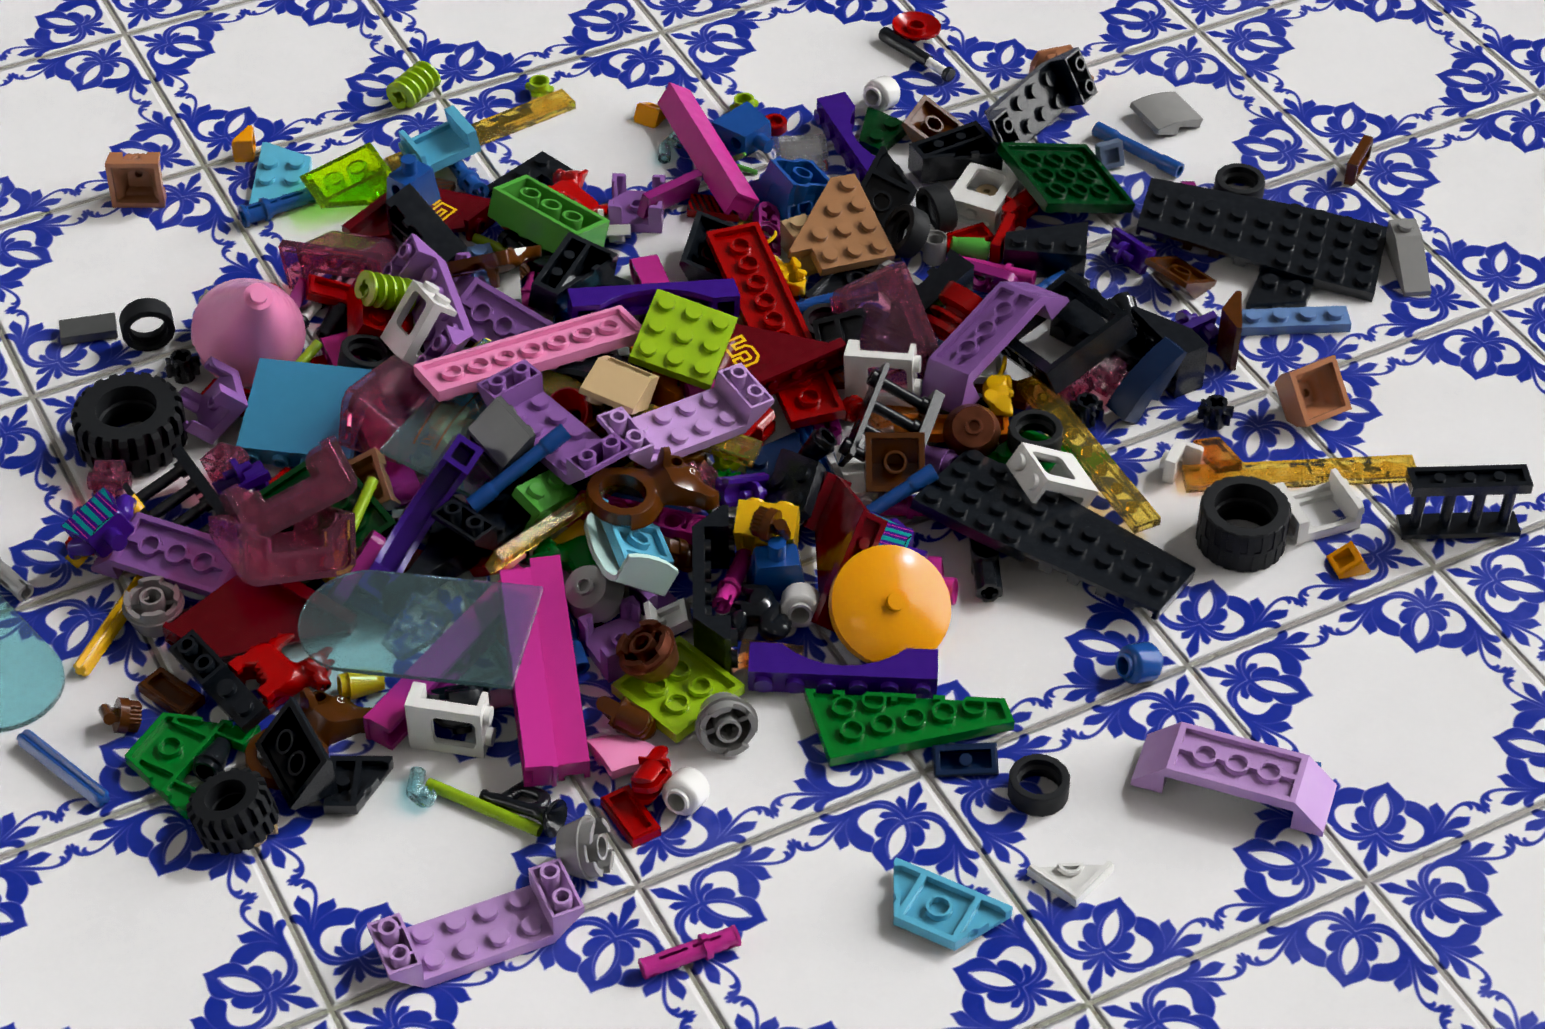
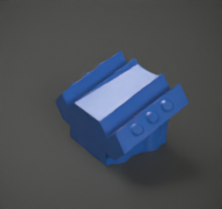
[749,158,829,221]

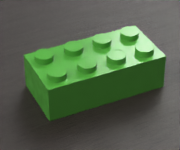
[487,174,610,253]

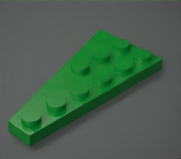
[804,688,1015,767]

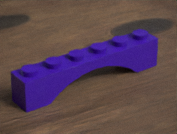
[814,92,875,184]
[567,278,740,320]
[356,433,484,604]
[748,642,938,699]

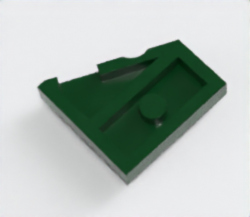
[859,106,907,156]

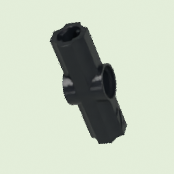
[969,538,1003,602]

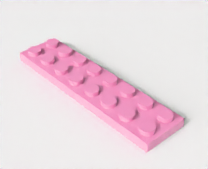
[413,305,642,402]

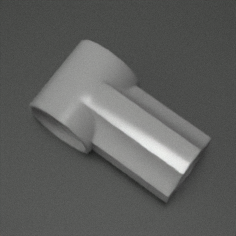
[906,224,947,266]

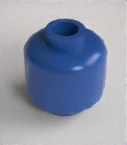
[1115,642,1164,685]

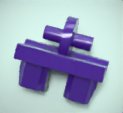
[1105,227,1157,275]
[1175,309,1219,346]
[212,458,272,510]
[715,472,769,508]

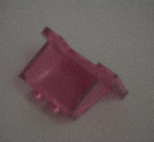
[278,231,399,289]

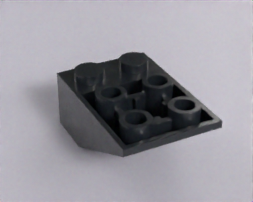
[1128,306,1208,399]

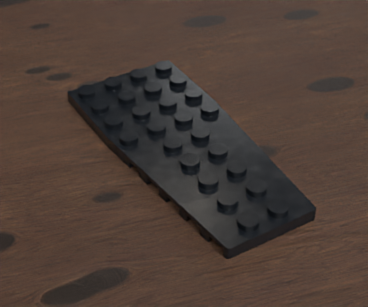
[1135,178,1387,302]
[910,450,1196,620]

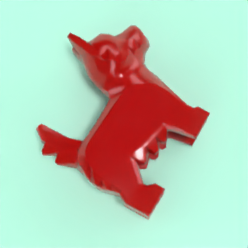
[548,168,608,216]
[227,633,336,715]

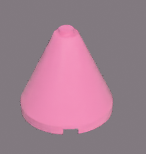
[191,278,306,387]

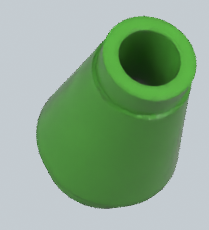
[949,236,991,261]

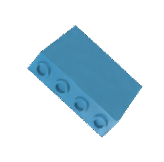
[236,358,376,468]

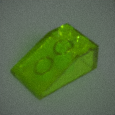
[299,142,392,209]

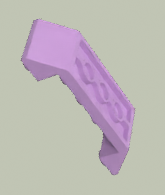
[596,363,775,469]
[1130,722,1337,837]
[367,858,585,988]

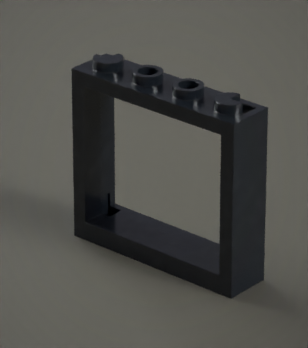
[1001,273,1137,394]

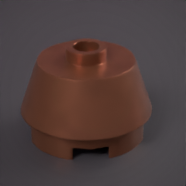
[943,404,1001,456]
[616,619,679,683]

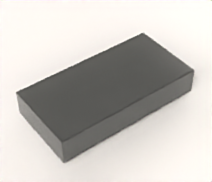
[59,312,118,345]

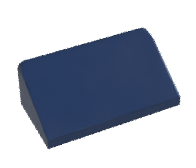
[931,742,999,778]

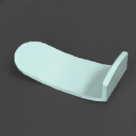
[584,512,679,596]

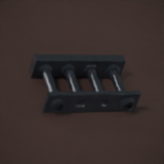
[838,362,945,468]
[122,445,244,538]
[1396,464,1534,540]

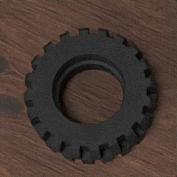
[71,372,188,478]

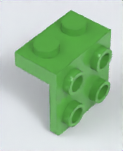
[511,470,578,548]

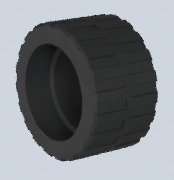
[1195,475,1291,572]

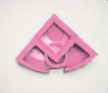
[587,735,671,780]

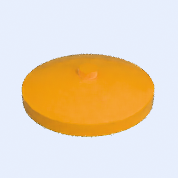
[828,545,951,663]

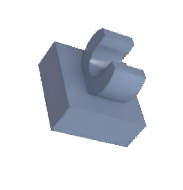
[1095,138,1125,170]

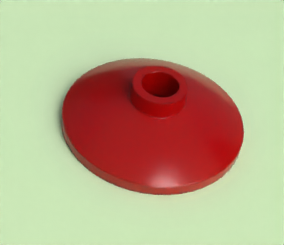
[892,11,941,41]

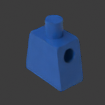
[712,101,775,157]
[386,154,441,213]
[747,536,805,601]

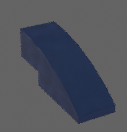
[1105,337,1187,423]

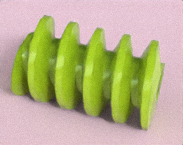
[386,61,441,110]
[354,270,417,314]

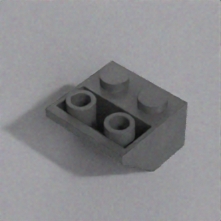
[466,396,536,480]

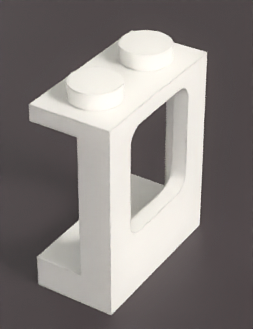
[950,162,1019,233]
[380,279,457,367]
[843,339,922,407]
[1006,442,1099,508]
[1272,468,1365,545]
[404,681,496,758]

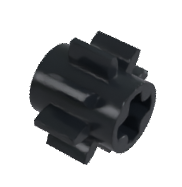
[165,349,201,384]
[1069,393,1104,428]
[1197,395,1234,430]

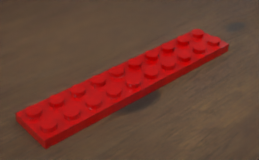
[706,221,846,430]

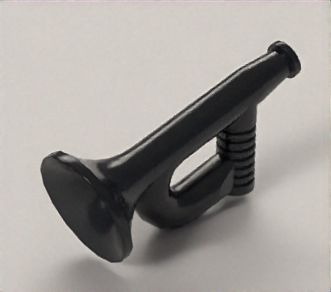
[479,780,567,838]

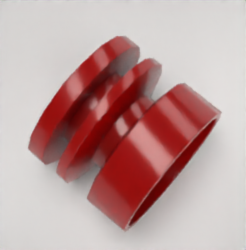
[922,281,983,341]

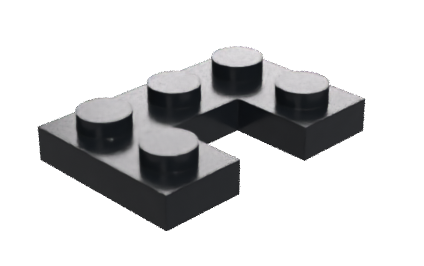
[487,151,573,197]

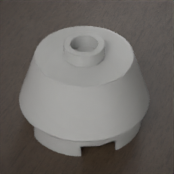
[565,565,625,624]
[122,576,185,638]
[695,692,758,757]
[555,815,614,882]

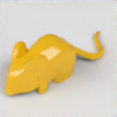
[767,230,807,298]
[982,355,1014,417]

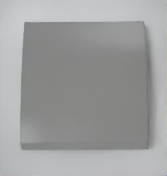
[1129,92,1203,135]

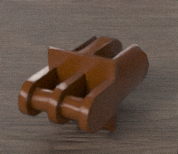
[596,696,657,741]

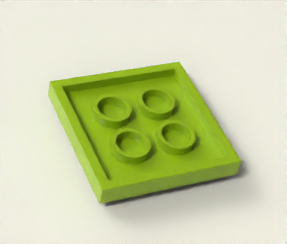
[628,288,738,390]
[611,635,745,744]

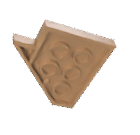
[787,173,896,276]

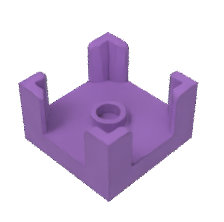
[608,173,666,233]
[179,356,248,445]
[578,595,641,683]

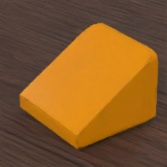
[633,102,666,128]
[231,125,256,162]
[1326,541,1371,579]

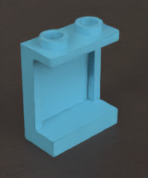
[398,105,481,173]

